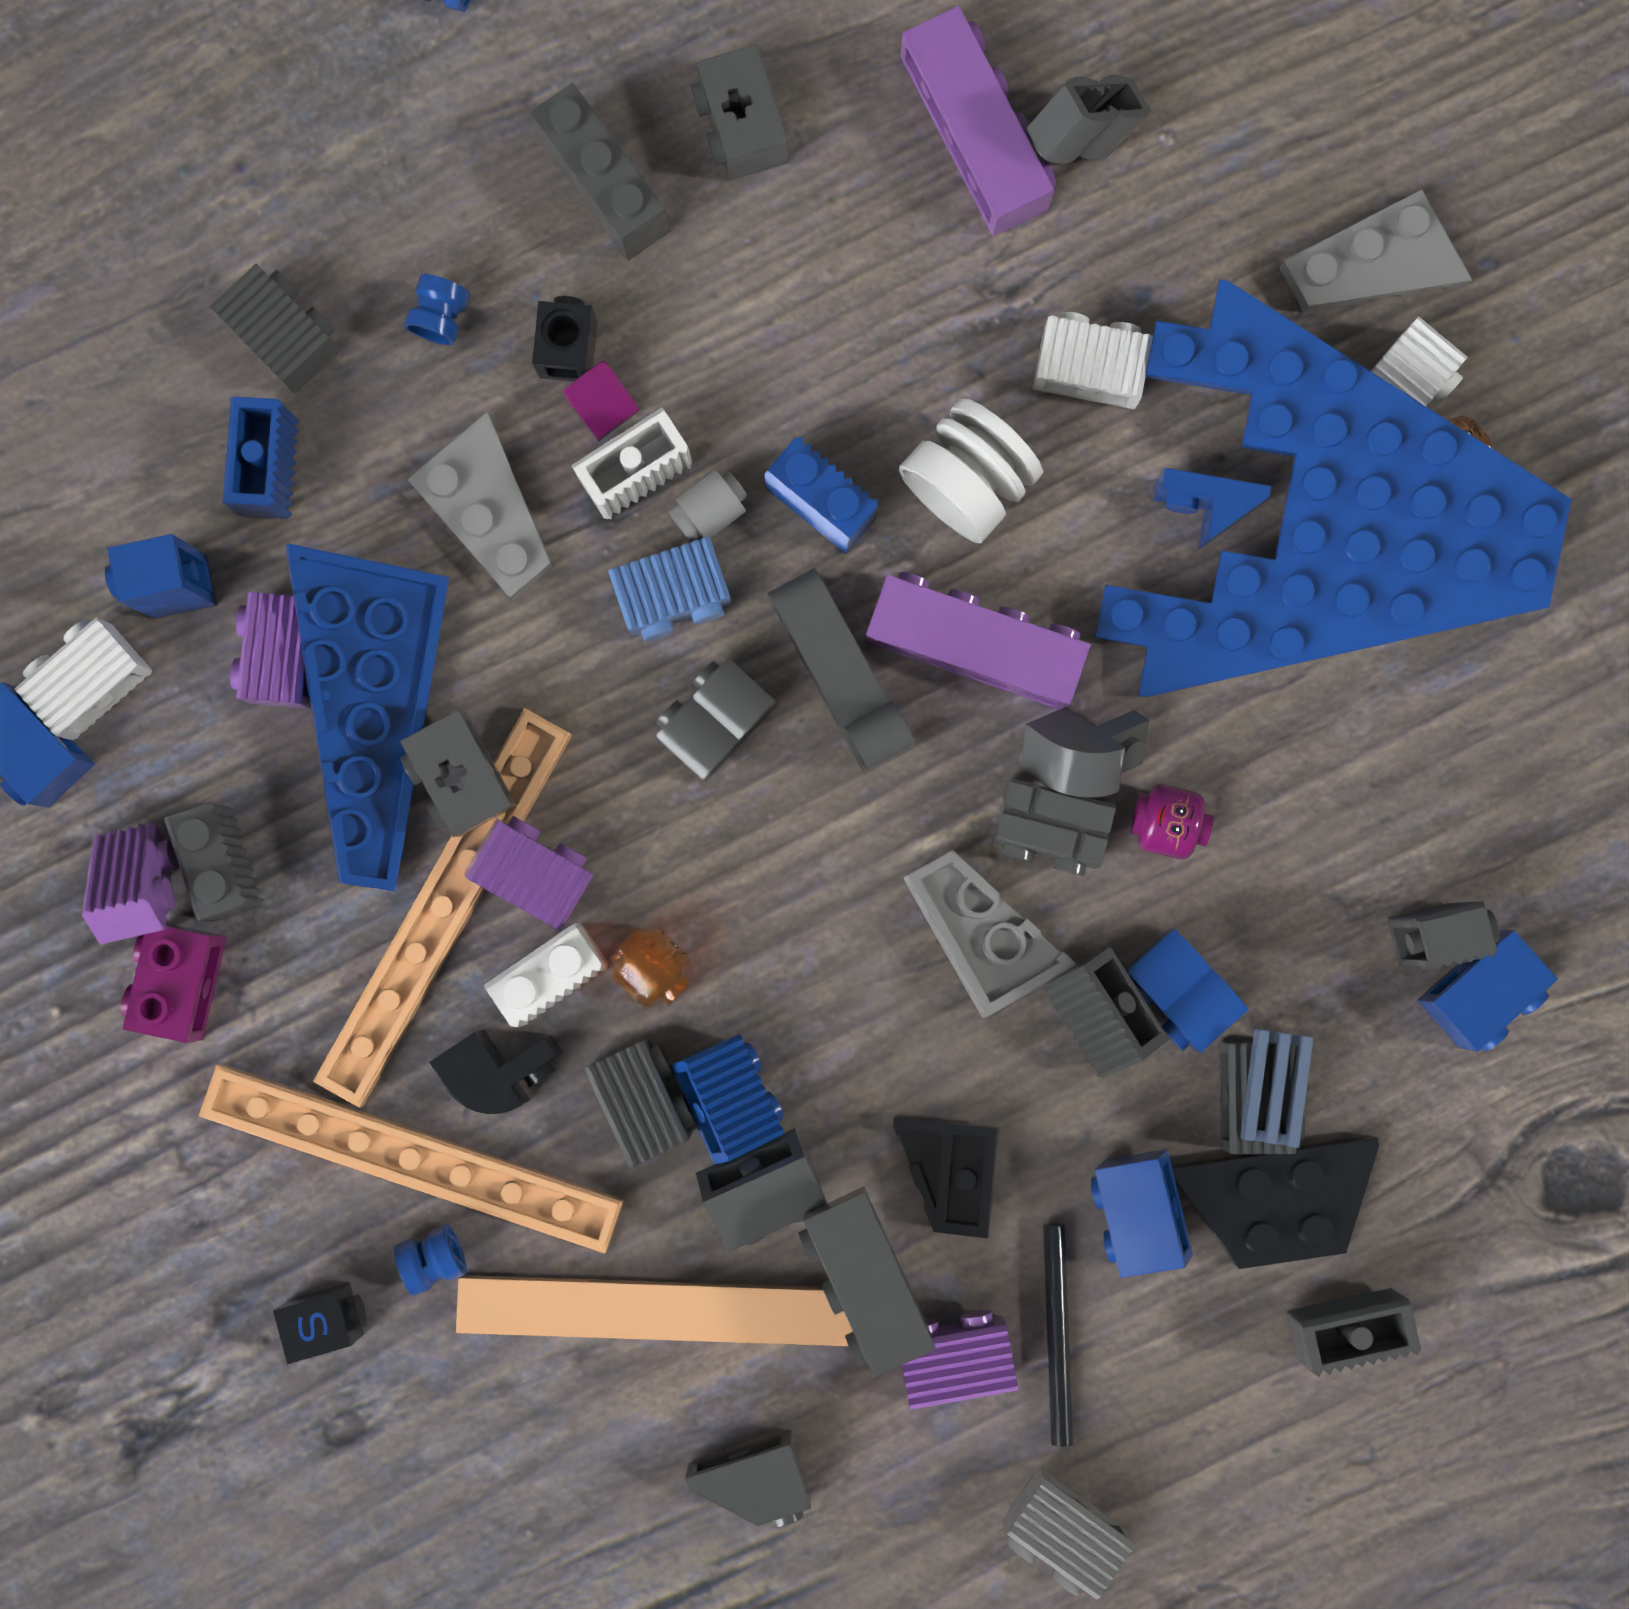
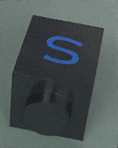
[273,1283,367,1365]

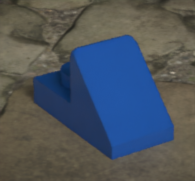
[1153,468,1271,549]

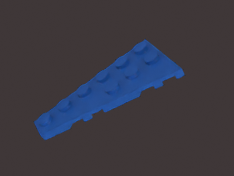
[285,543,449,891]

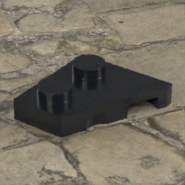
[893,1116,999,1239]

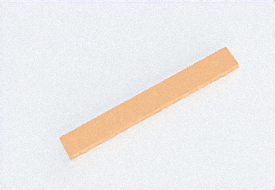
[313,708,572,1108]
[199,1064,624,1253]
[456,1275,853,1346]

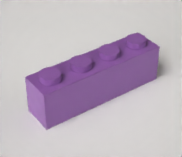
[900,6,1056,237]
[865,572,1091,710]

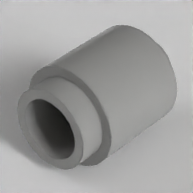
[667,469,748,543]

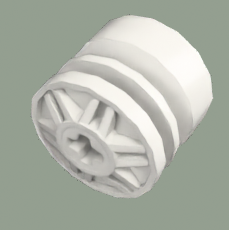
[899,399,1044,544]

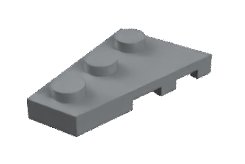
[1279,190,1472,313]
[408,412,553,601]
[903,850,1077,1018]

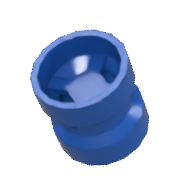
[403,274,470,346]
[394,1224,467,1296]

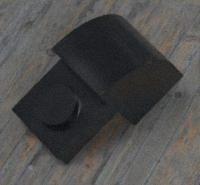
[429,1029,563,1114]

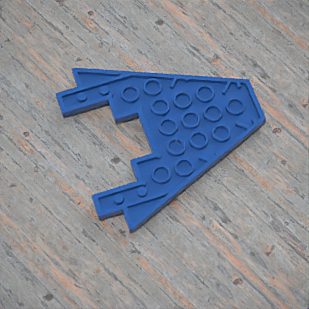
[1095,279,1572,698]

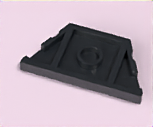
[1172,1136,1379,1269]

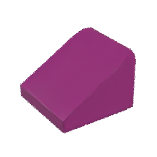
[563,360,640,442]

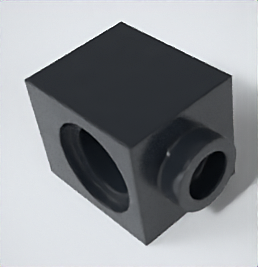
[532,296,598,381]

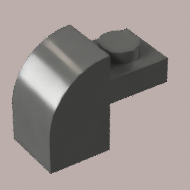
[1021,707,1149,797]

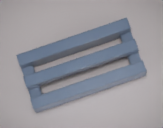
[1240,1029,1314,1148]

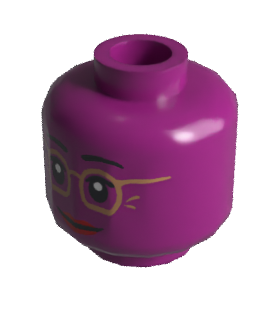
[1130,784,1214,860]

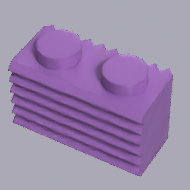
[230,592,311,709]
[464,816,593,931]
[82,822,179,944]
[902,1310,1018,1410]

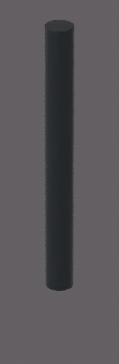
[1043,1223,1073,1447]

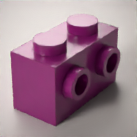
[121,923,227,1043]

